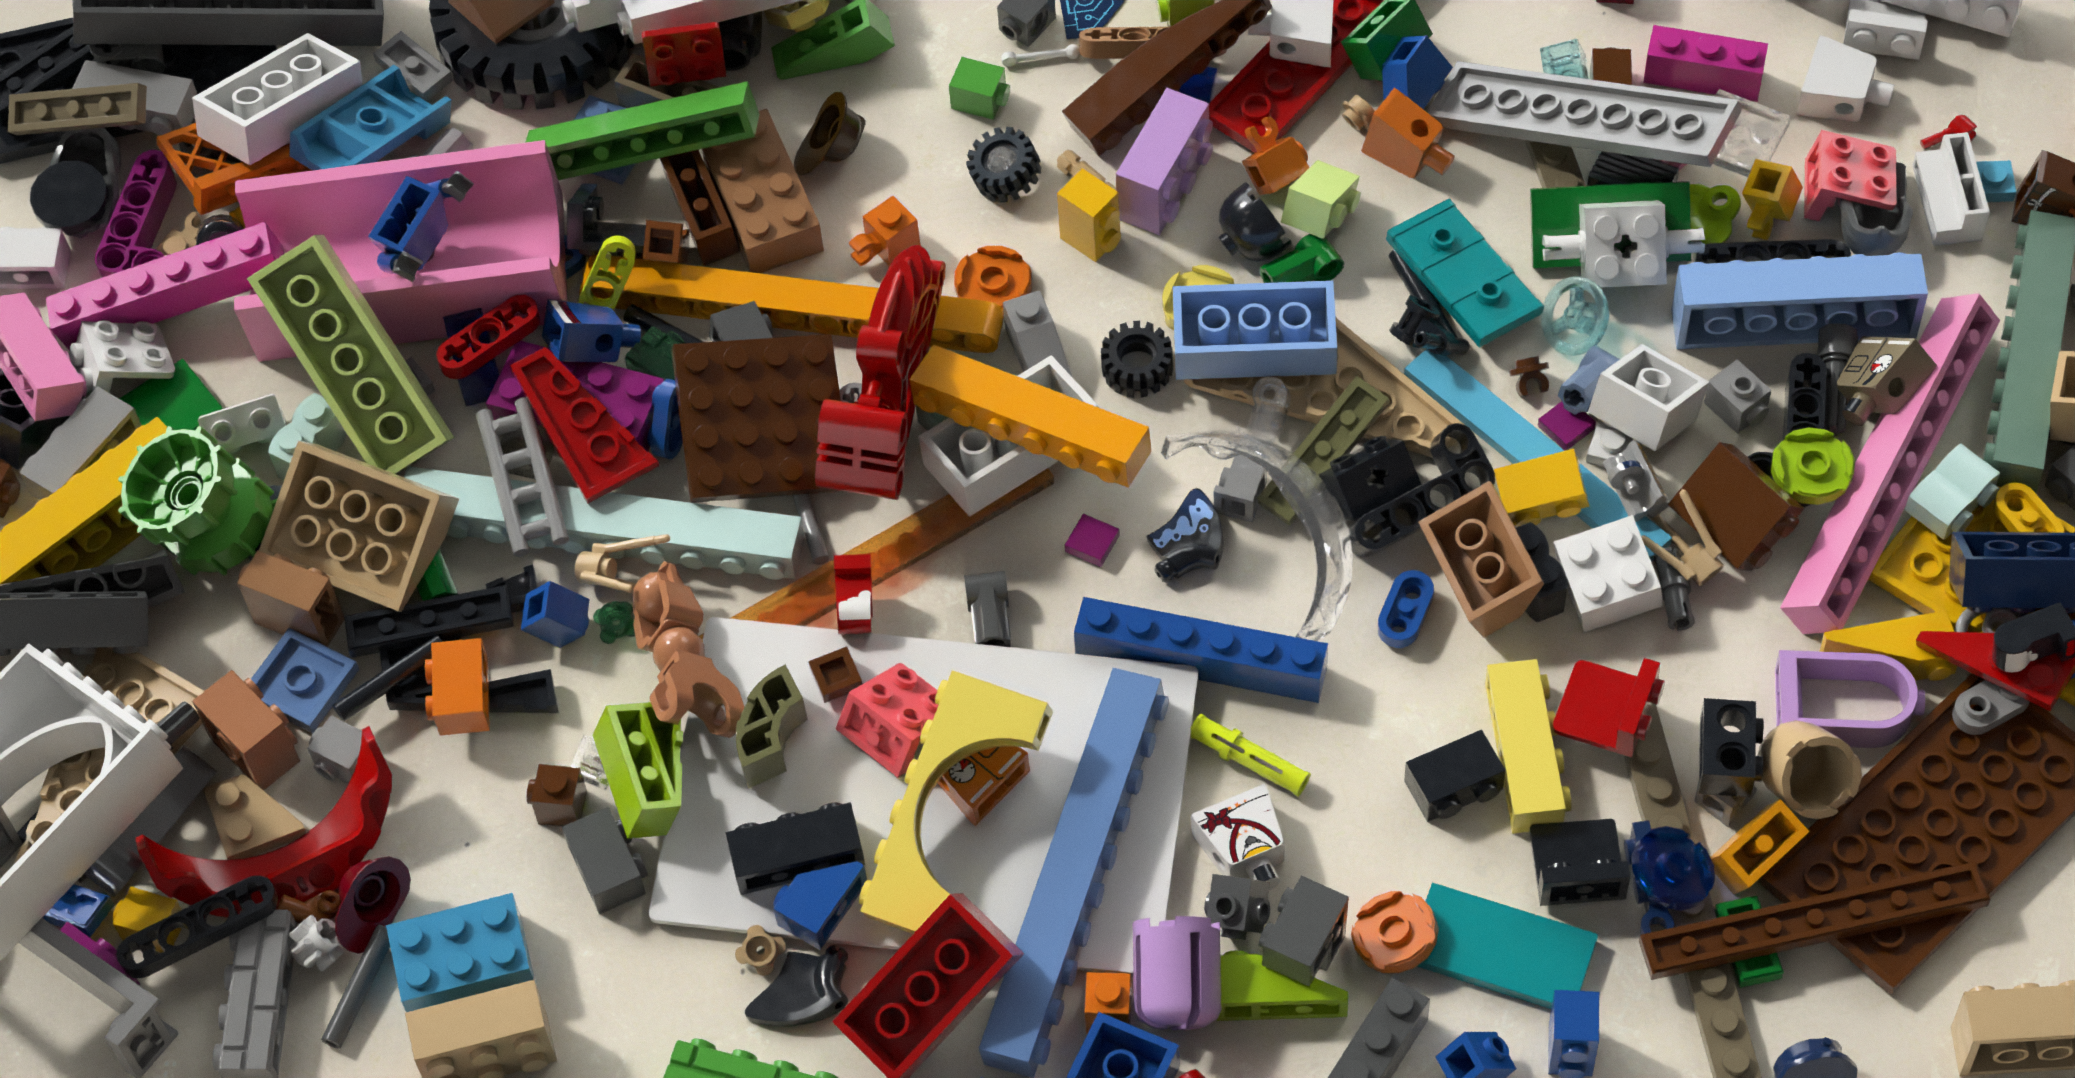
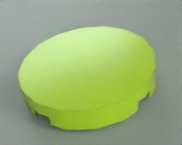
[1771,427,1855,505]

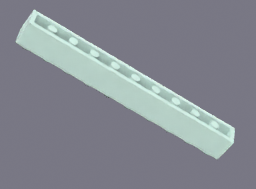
[404,466,805,580]

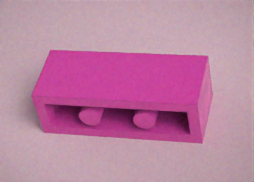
[1643,25,1768,102]

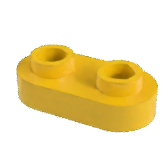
[1993,483,2064,533]

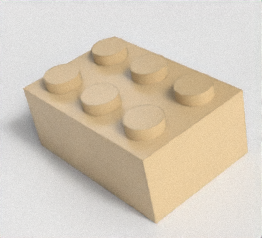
[405,980,557,1078]
[1950,980,2075,1077]

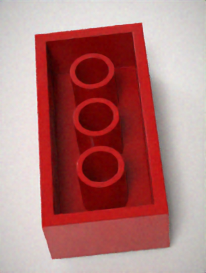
[832,893,1024,1078]

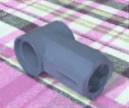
[1558,345,1620,415]

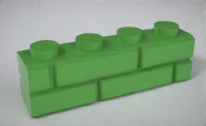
[663,1038,838,1078]

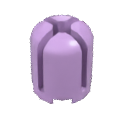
[1133,916,1222,1030]

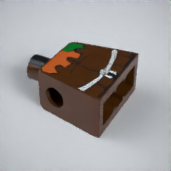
[2011,150,2075,225]

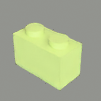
[1281,160,1361,238]

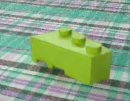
[592,702,683,839]

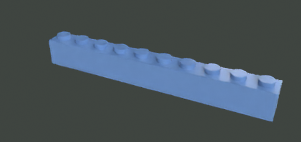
[978,668,1169,1078]

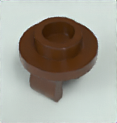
[1509,356,1549,397]

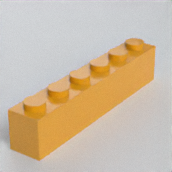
[909,344,1152,488]

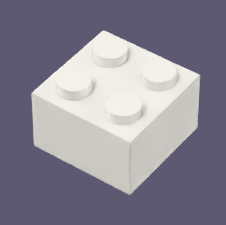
[1588,344,1709,451]
[1554,515,1663,633]

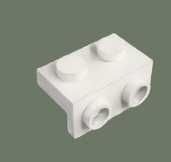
[198,394,286,454]

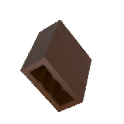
[1668,442,1804,571]

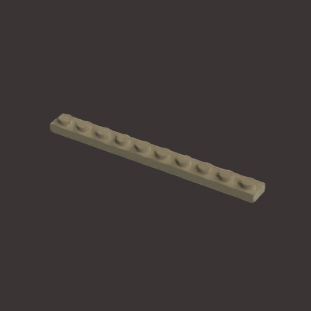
[1623,704,1762,1078]

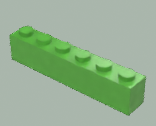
[525,81,760,181]

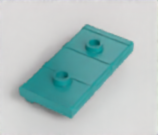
[1386,198,1544,348]

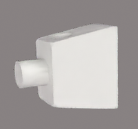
[1248,0,1334,67]
[1797,35,1895,122]

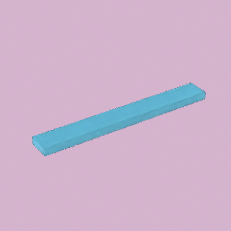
[1404,349,1672,563]

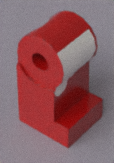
[833,554,873,634]

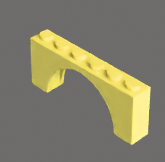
[859,670,1053,934]

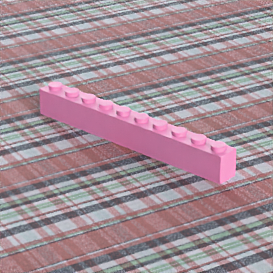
[1780,294,2000,634]

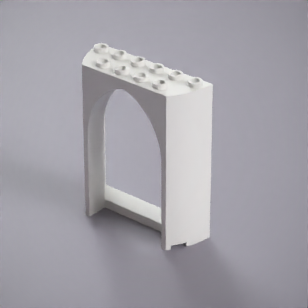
[0,643,183,961]

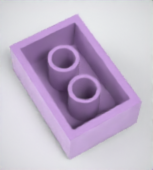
[1116,88,1213,235]

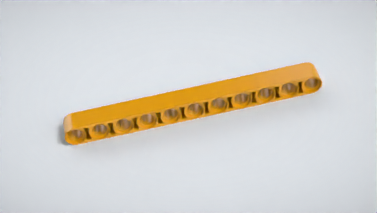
[579,255,1004,353]

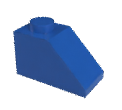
[773,861,867,950]

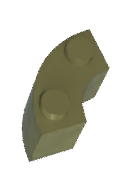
[736,664,808,789]

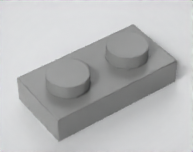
[373,31,453,101]

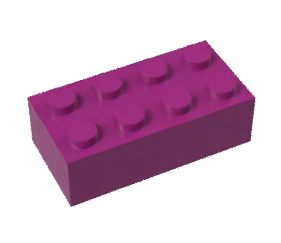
[486,340,664,452]

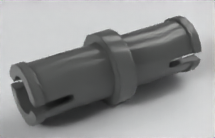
[1654,547,1695,631]

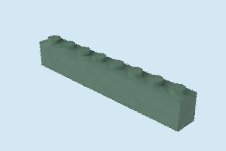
[1983,210,2075,493]

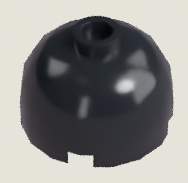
[1218,182,1292,262]

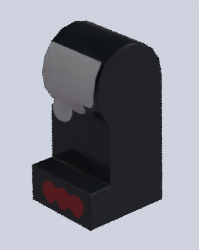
[1992,602,2075,672]

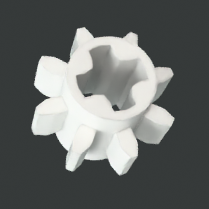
[289,915,344,971]

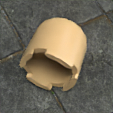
[1757,720,1862,819]

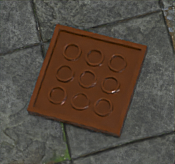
[671,334,841,503]

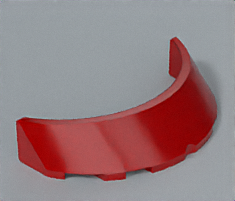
[135,726,392,918]

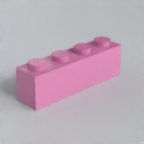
[0,292,87,421]

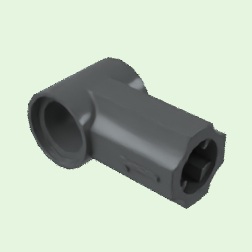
[964,571,1011,647]

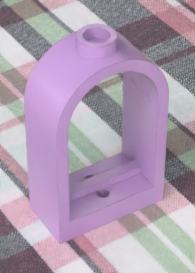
[1775,650,1925,748]

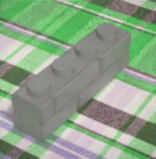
[213,910,298,1078]

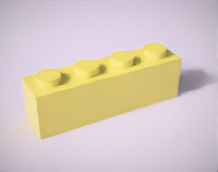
[1485,659,1571,834]

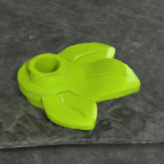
[1690,184,1741,244]

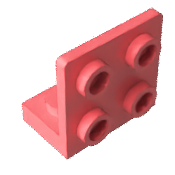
[1804,130,1897,221]
[836,663,938,777]

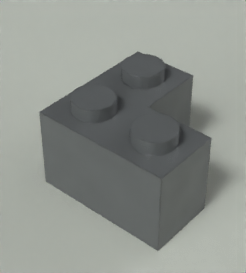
[1258,875,1349,987]

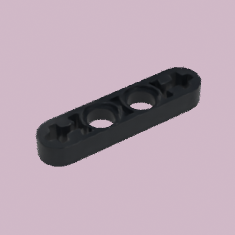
[1695,239,1851,264]
[116,875,279,979]

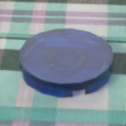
[1631,826,1715,911]

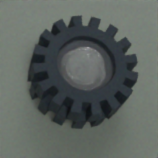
[966,127,1042,202]

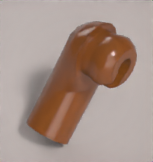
[276,890,341,924]

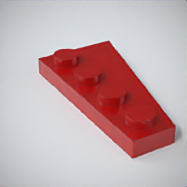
[510,347,659,504]

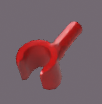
[1920,115,1977,149]

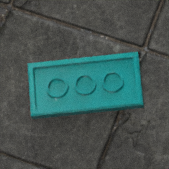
[1416,882,1598,1009]

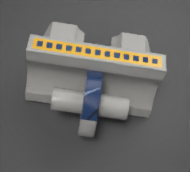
[1602,440,1669,522]

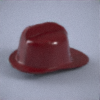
[335,856,411,954]

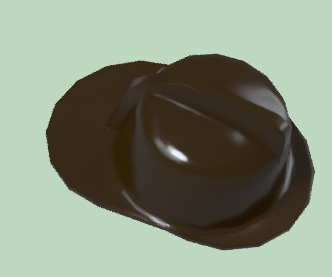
[794,92,866,175]

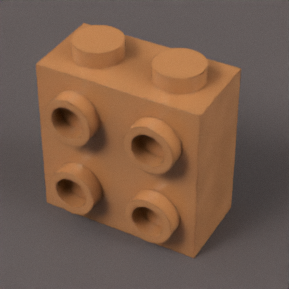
[237,550,344,647]

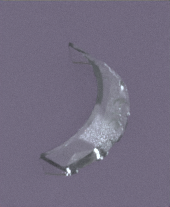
[1161,430,1353,641]

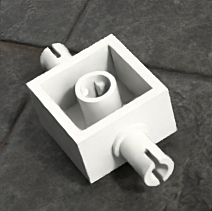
[1542,200,1705,288]

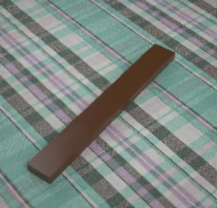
[1639,862,1991,980]

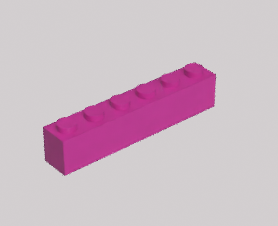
[46,222,284,351]

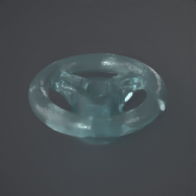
[1541,276,1609,356]

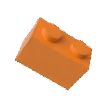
[425,638,490,736]

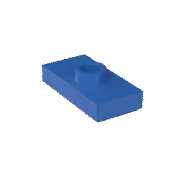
[42,884,114,937]

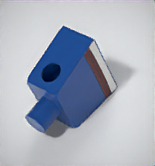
[542,299,641,362]

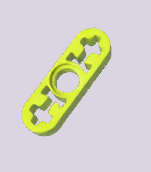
[576,236,636,311]

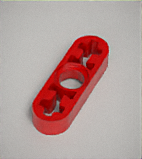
[436,295,540,379]

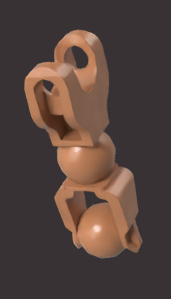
[632,561,744,738]

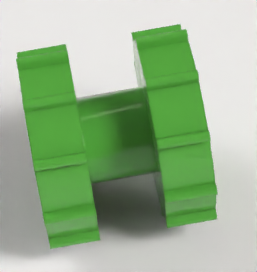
[118,426,274,576]

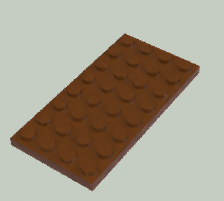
[1758,673,2075,995]

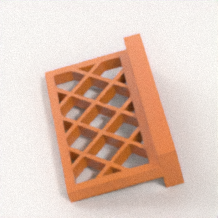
[157,123,312,215]

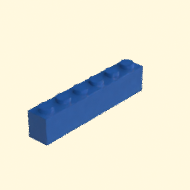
[1074,597,1328,703]

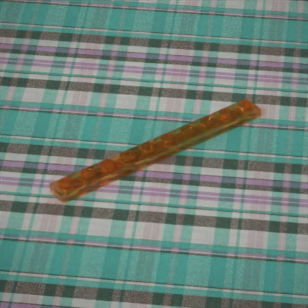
[699,468,1054,642]

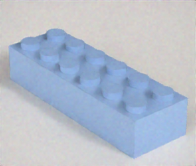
[1671,252,1928,349]

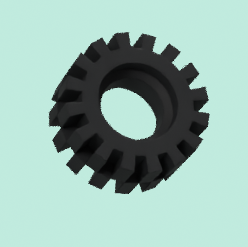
[1101,321,1173,398]

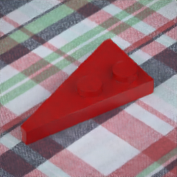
[1916,631,2075,712]

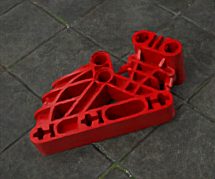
[815,245,946,500]

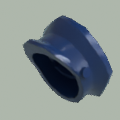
[1773,1037,1858,1078]

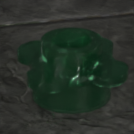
[593,601,635,644]

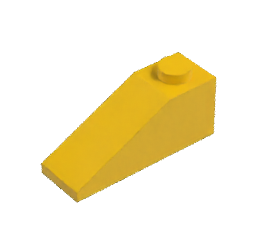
[1819,610,1957,681]

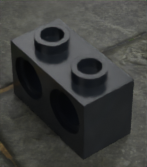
[1699,698,1764,797]

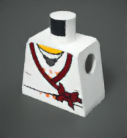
[1191,784,1285,890]

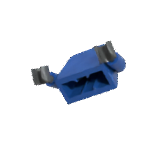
[368,171,474,282]

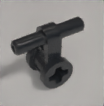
[1389,295,1469,356]

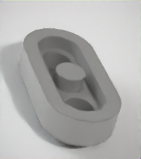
[1952,680,2030,735]

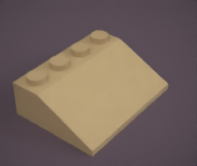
[259,441,459,612]

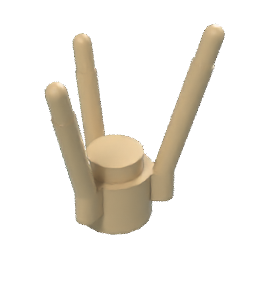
[1641,489,1724,587]
[575,534,670,593]

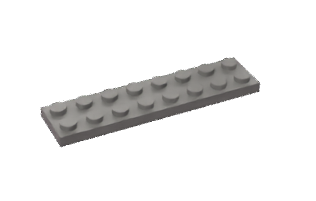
[1427,61,1741,167]

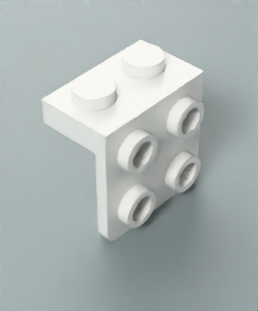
[1843,0,1928,60]
[69,320,175,397]

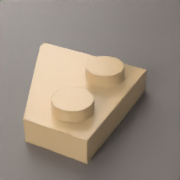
[203,773,306,860]

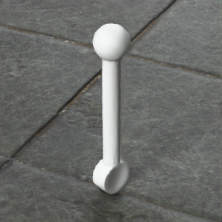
[1001,44,1080,67]

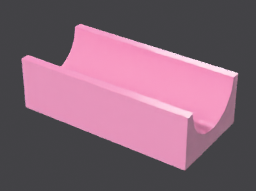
[234,140,567,362]

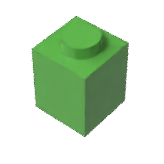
[949,57,1010,120]

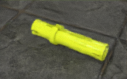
[1190,713,1311,796]

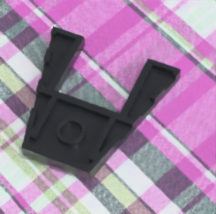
[380,564,559,713]

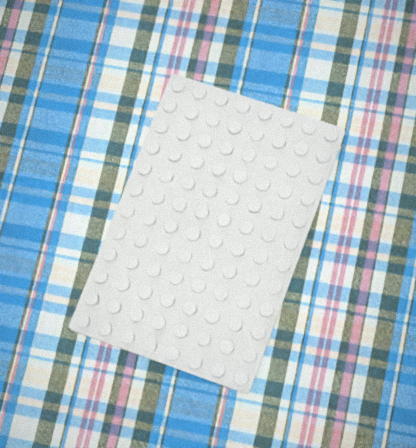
[649,617,1198,976]

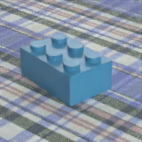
[386,893,536,1012]

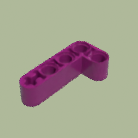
[95,150,177,278]

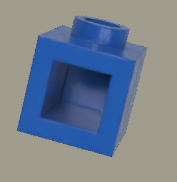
[521,581,590,648]
[1435,1032,1517,1078]

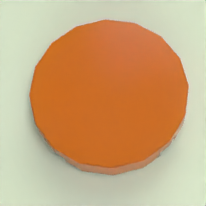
[954,246,1032,308]
[1351,891,1439,973]

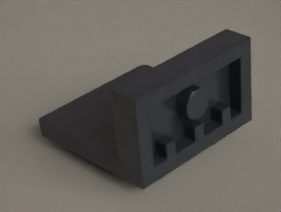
[567,183,646,257]
[1529,819,1630,906]

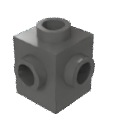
[1204,874,1270,940]

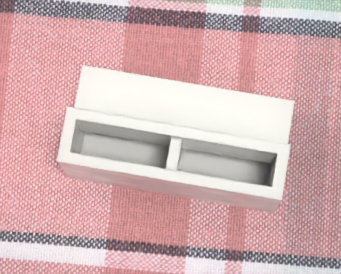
[1912,132,1990,246]

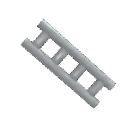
[476,397,569,557]

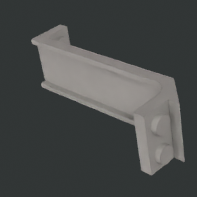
[0,805,179,1078]

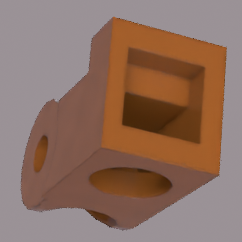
[643,220,690,263]

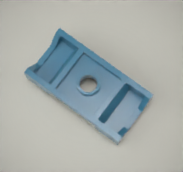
[289,65,452,171]

